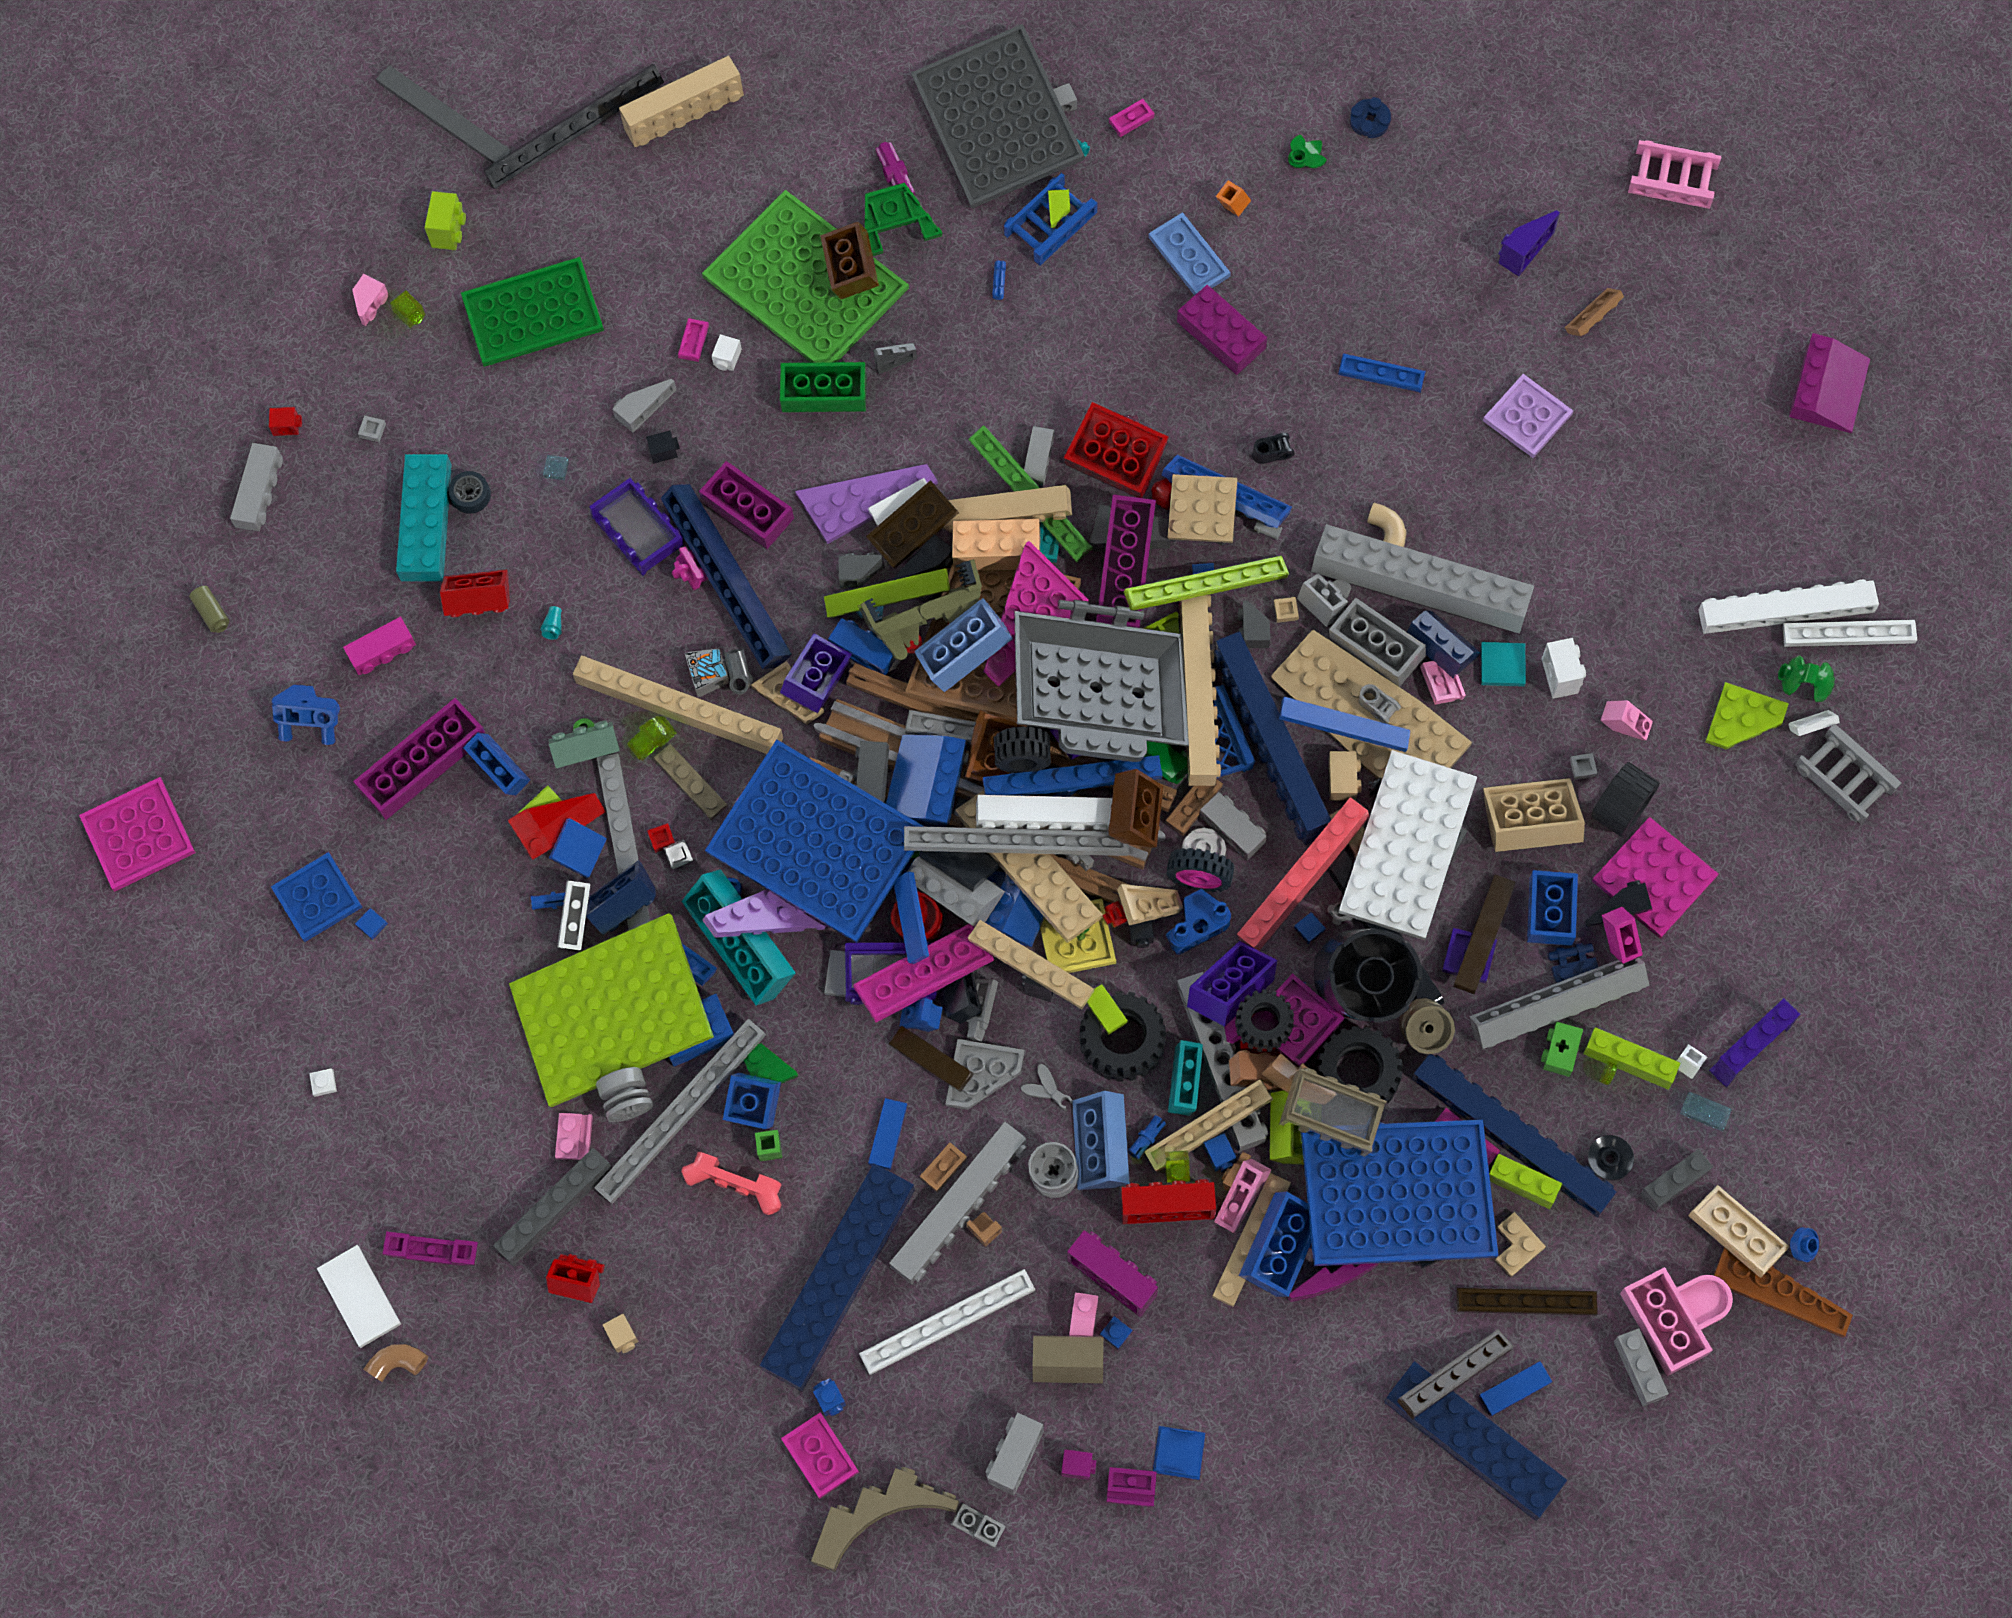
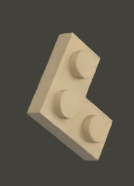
[1495,1212,1546,1277]

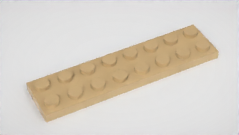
[955,790,1103,943]

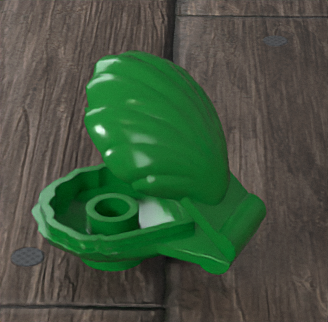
[1778,656,1835,703]

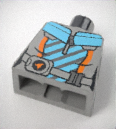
[685,649,729,697]

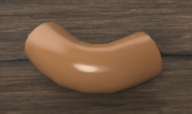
[363,1344,428,1382]

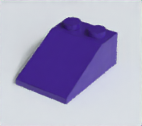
[1498,210,1560,276]

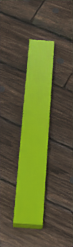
[1124,556,1289,610]

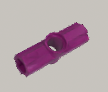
[875,142,915,196]

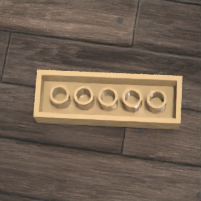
[619,56,744,147]

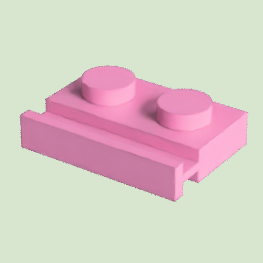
[1420,661,1466,705]
[555,1113,593,1160]

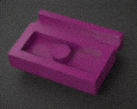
[1106,1467,1157,1507]

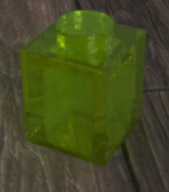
[390,290,425,328]
[1165,1151,1190,1183]

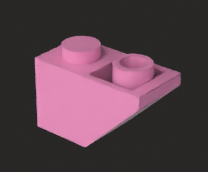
[352,274,388,326]
[1601,700,1653,741]

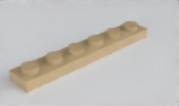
[968,920,1094,1009]
[1144,1079,1273,1172]
[1212,1173,1291,1307]

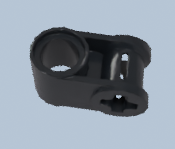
[1252,433,1295,464]

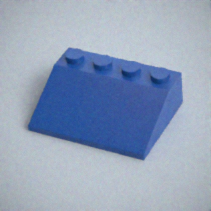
[886,735,967,827]

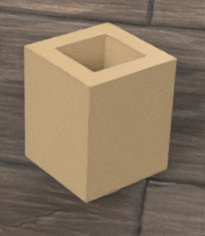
[603,1314,638,1353]

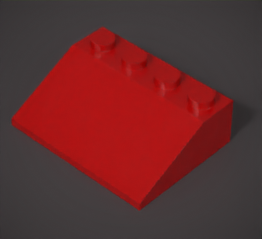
[1064,402,1169,498]

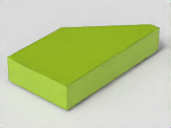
[1048,189,1070,228]

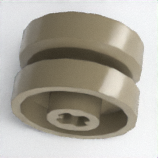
[1399,998,1455,1054]

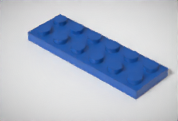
[1161,455,1292,528]

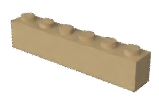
[943,485,1072,533]

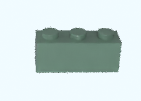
[548,721,620,768]

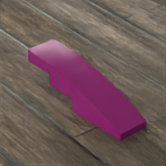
[1288,1263,1379,1302]

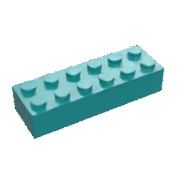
[396,454,452,581]
[681,869,796,1006]

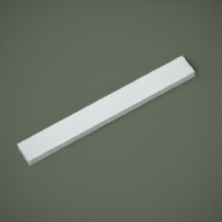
[859,1269,1035,1375]

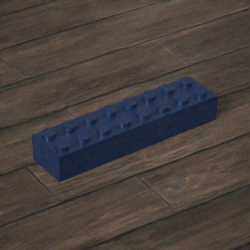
[1384,1361,1567,1521]

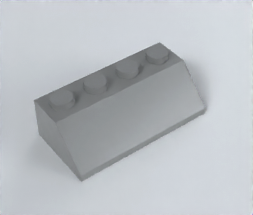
[907,856,1005,926]

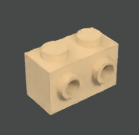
[1328,751,1361,800]

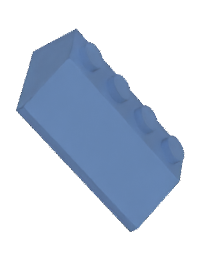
[914,598,1013,692]
[1072,1091,1129,1190]

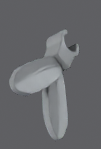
[1021,1064,1072,1111]

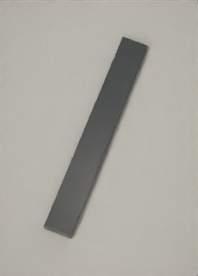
[376,65,512,164]

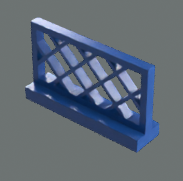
[1213,685,1255,778]

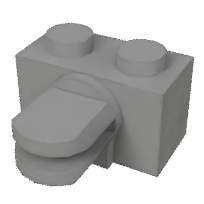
[1297,573,1351,627]

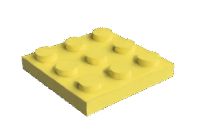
[1040,899,1116,973]

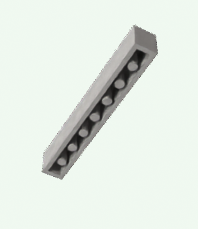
[1469,957,1649,1049]
[889,1122,1027,1285]

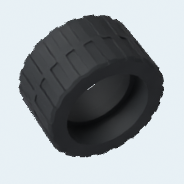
[1591,762,1660,837]

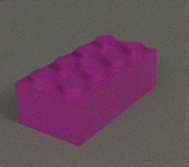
[1177,284,1267,375]
[699,461,794,549]
[1067,1230,1158,1317]

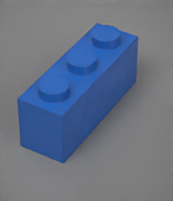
[828,618,896,675]
[464,732,530,796]

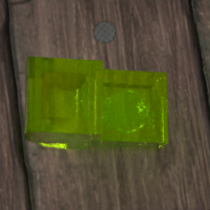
[627,716,677,761]

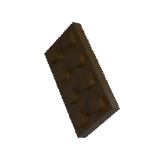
[866,480,959,569]

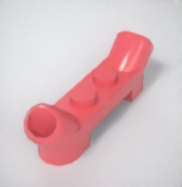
[681,1152,782,1215]

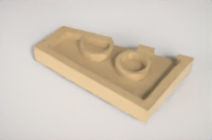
[751,661,824,725]
[1117,884,1183,925]

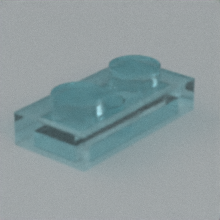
[1680,1091,1732,1132]

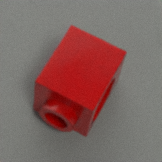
[269,407,302,436]

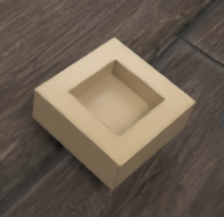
[1274,597,1299,623]

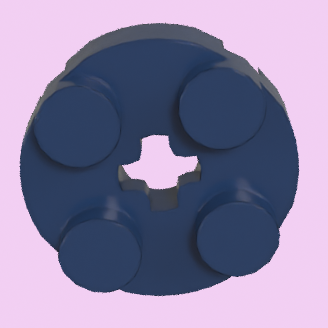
[1350,97,1391,138]

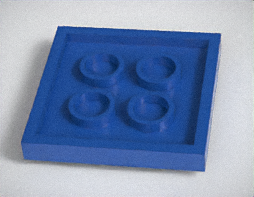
[271,852,363,942]

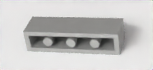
[230,443,283,531]

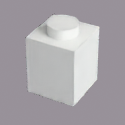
[712,335,742,371]

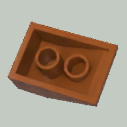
[965,709,1027,782]

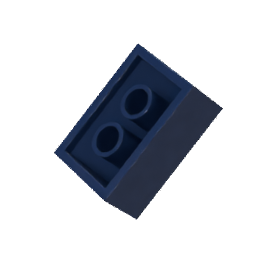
[1407,610,1481,678]
[586,860,656,935]

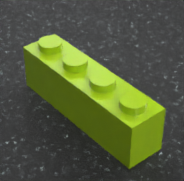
[1583,1027,1681,1090]

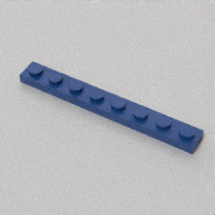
[983,755,1163,796]

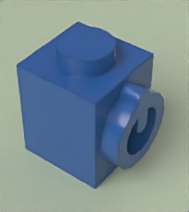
[813,1379,846,1417]

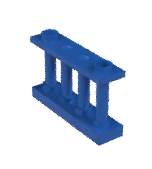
[1004,173,1097,266]

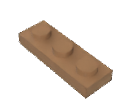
[1565,288,1624,336]
[1166,779,1223,836]

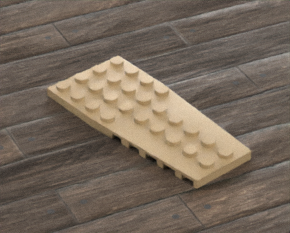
[1271,630,1472,782]

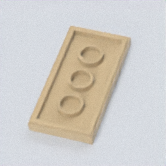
[1688,1185,1790,1278]

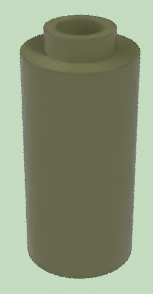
[189,586,229,633]

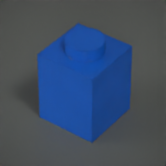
[1203,1133,1236,1172]

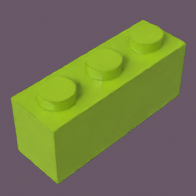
[1489,1154,1562,1209]

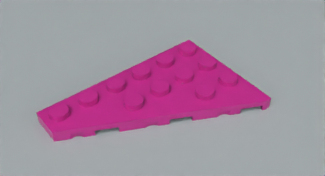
[983,541,1089,687]

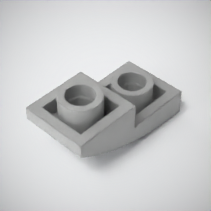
[950,1503,1006,1548]

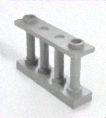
[1795,724,1901,825]

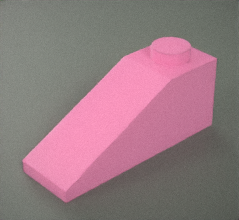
[1214,1159,1271,1233]
[1069,1292,1098,1336]

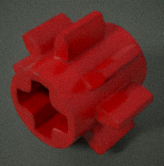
[1103,901,1127,928]

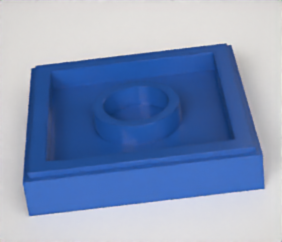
[549,818,607,878]

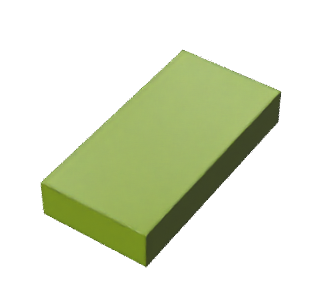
[1087,984,1128,1035]

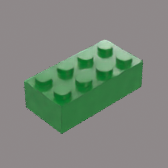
[780,362,867,412]

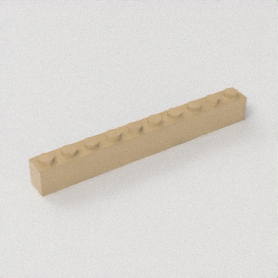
[1179,594,1221,786]
[573,655,783,754]

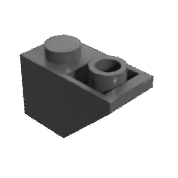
[839,553,883,588]
[1238,600,1270,648]

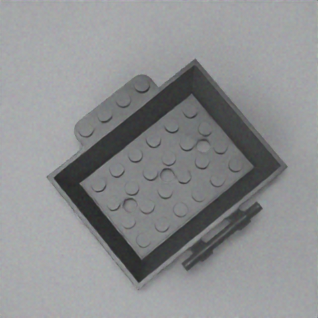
[1014,600,1189,762]

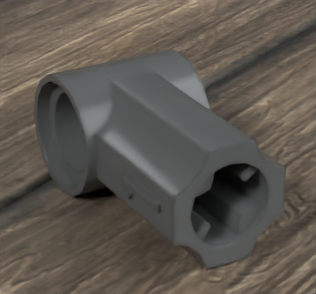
[724,649,753,694]

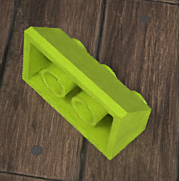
[1269,1090,1322,1165]

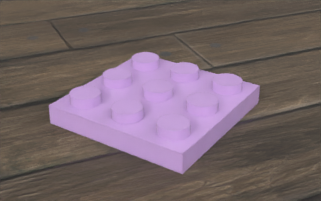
[1483,374,1573,458]

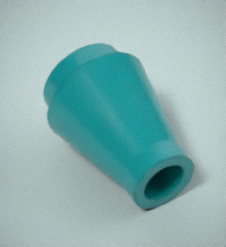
[540,606,562,640]

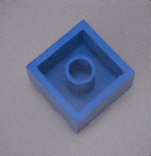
[723,1073,781,1129]

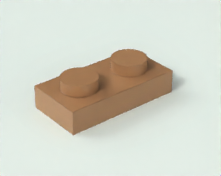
[920,1143,967,1192]

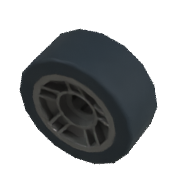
[449,471,491,514]

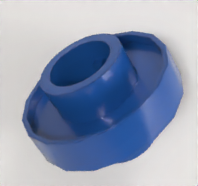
[1790,1227,1819,1262]

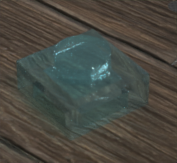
[543,455,569,480]

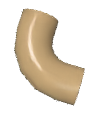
[1367,503,1406,547]

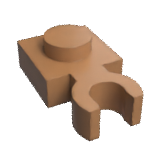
[1222,1152,1251,1192]

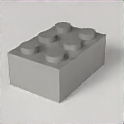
[985,1412,1044,1496]

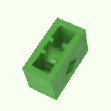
[1541,1022,1583,1077]

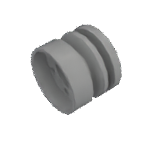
[596,1067,653,1122]
[1028,1142,1079,1198]

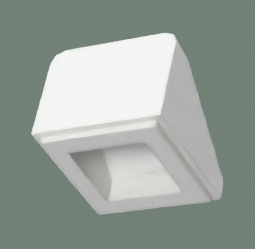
[1677,1044,1707,1079]

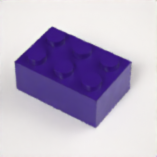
[780,634,852,714]

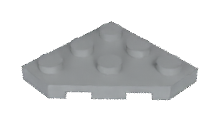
[946,1039,1025,1110]

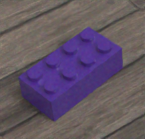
[1187,941,1277,1027]

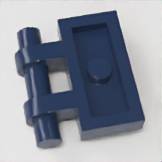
[1547,943,1598,984]

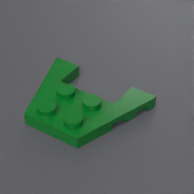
[865,183,942,256]

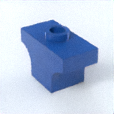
[899,998,943,1032]

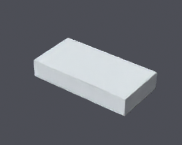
[1789,710,1840,736]

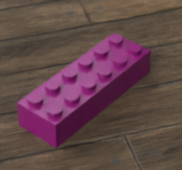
[1096,495,1156,628]
[353,698,486,820]

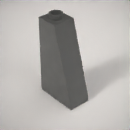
[1090,504,1176,552]

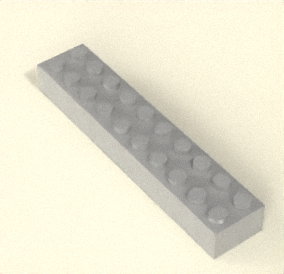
[1311,524,1534,634]

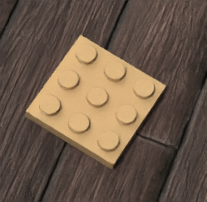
[1168,474,1238,543]

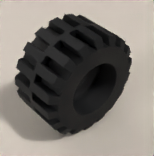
[994,727,1051,773]
[1235,990,1294,1052]

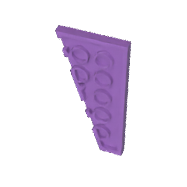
[795,464,938,544]
[703,889,829,938]

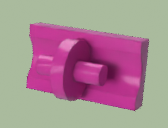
[672,547,708,590]

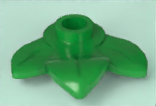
[1288,135,1327,169]

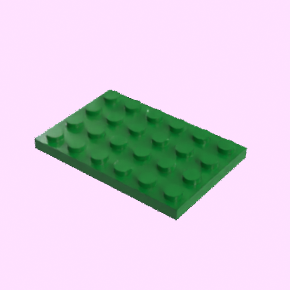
[461,257,604,367]

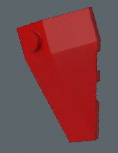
[507,793,606,859]

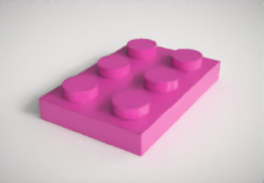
[781,1412,859,1499]

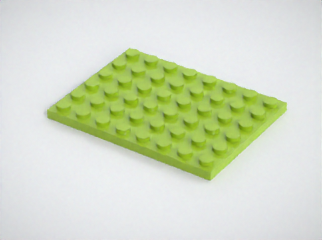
[509,913,714,1107]

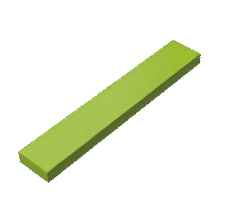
[824,569,950,618]

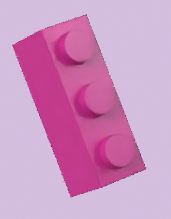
[343,617,416,675]

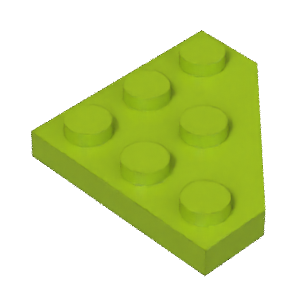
[1705,682,1789,749]

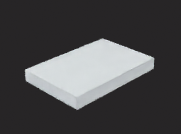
[868,478,927,526]

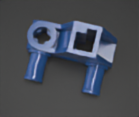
[272,685,340,745]
[1165,889,1231,955]

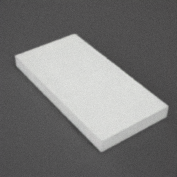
[317,1245,401,1348]

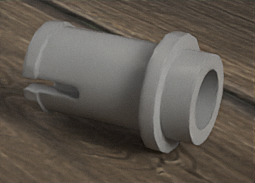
[1254,520,1283,540]

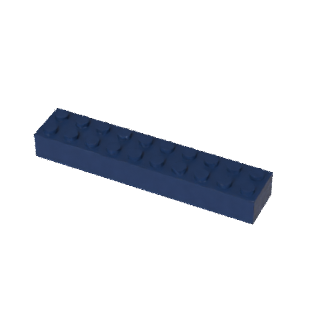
[1213,631,1331,845]
[760,1163,915,1392]

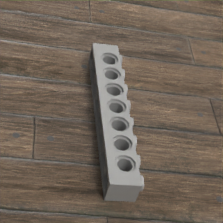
[1177,972,1268,1152]

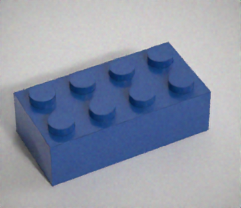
[1239,1192,1312,1297]

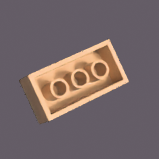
[952,519,1040,571]

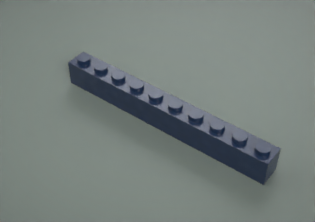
[661,484,792,669]
[1412,1054,1616,1218]

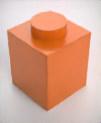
[1215,180,1251,217]

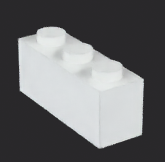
[557,880,590,950]

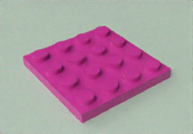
[79,777,196,892]
[1592,817,1719,939]

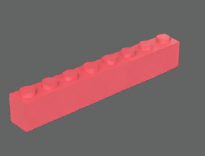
[1237,797,1370,951]

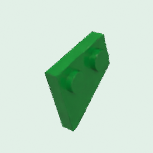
[744,1043,798,1084]

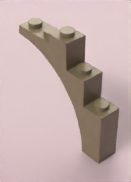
[811,1467,959,1572]

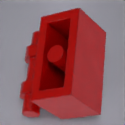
[546,1254,605,1303]

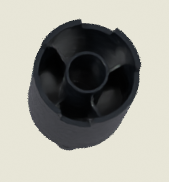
[1313,929,1423,1022]

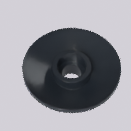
[1588,1135,1634,1180]

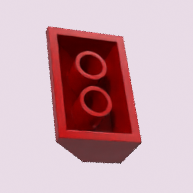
[440,569,510,617]

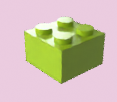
[424,191,466,250]

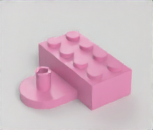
[1620,1267,1733,1376]

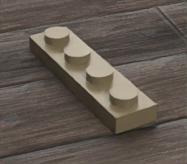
[654,744,728,821]

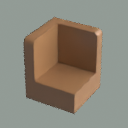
[966,1212,1002,1247]

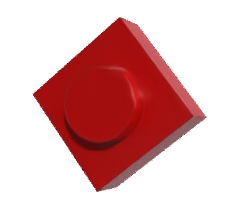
[647,823,675,853]

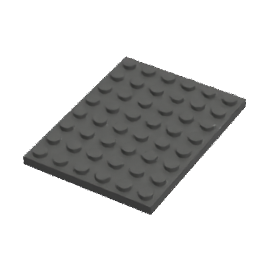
[911,24,1085,209]

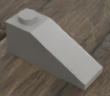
[612,379,676,433]

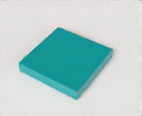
[1481,642,1526,687]

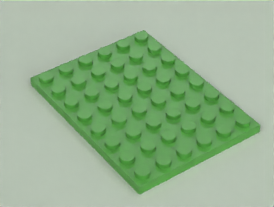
[702,190,909,363]

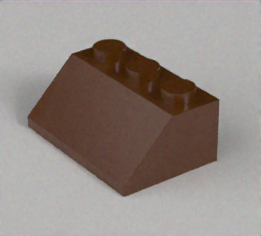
[1108,769,1163,848]

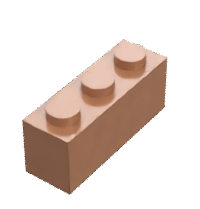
[1229,1050,1297,1091]

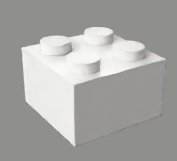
[1542,638,1586,698]

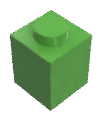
[755,1130,783,1161]

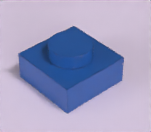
[1100,1316,1132,1349]

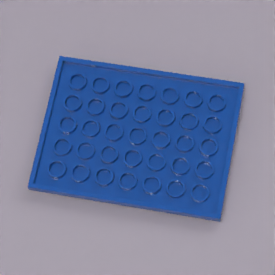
[705,739,924,943]
[1301,1120,1498,1266]

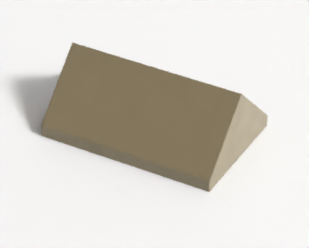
[1033,1336,1104,1383]

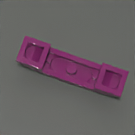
[382,1231,478,1266]

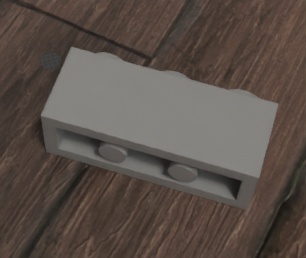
[1199,792,1267,860]
[1614,1328,1669,1407]

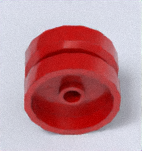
[891,892,944,942]

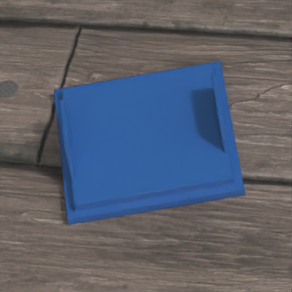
[1153,1426,1205,1480]

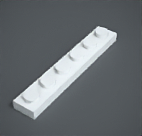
[1782,620,1917,647]

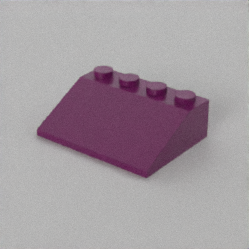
[1789,333,1870,433]

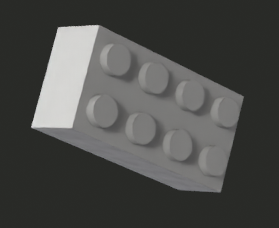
[1329,598,1426,687]

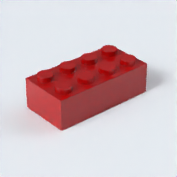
[1121,1179,1216,1225]

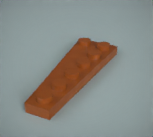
[1713,1247,1853,1338]

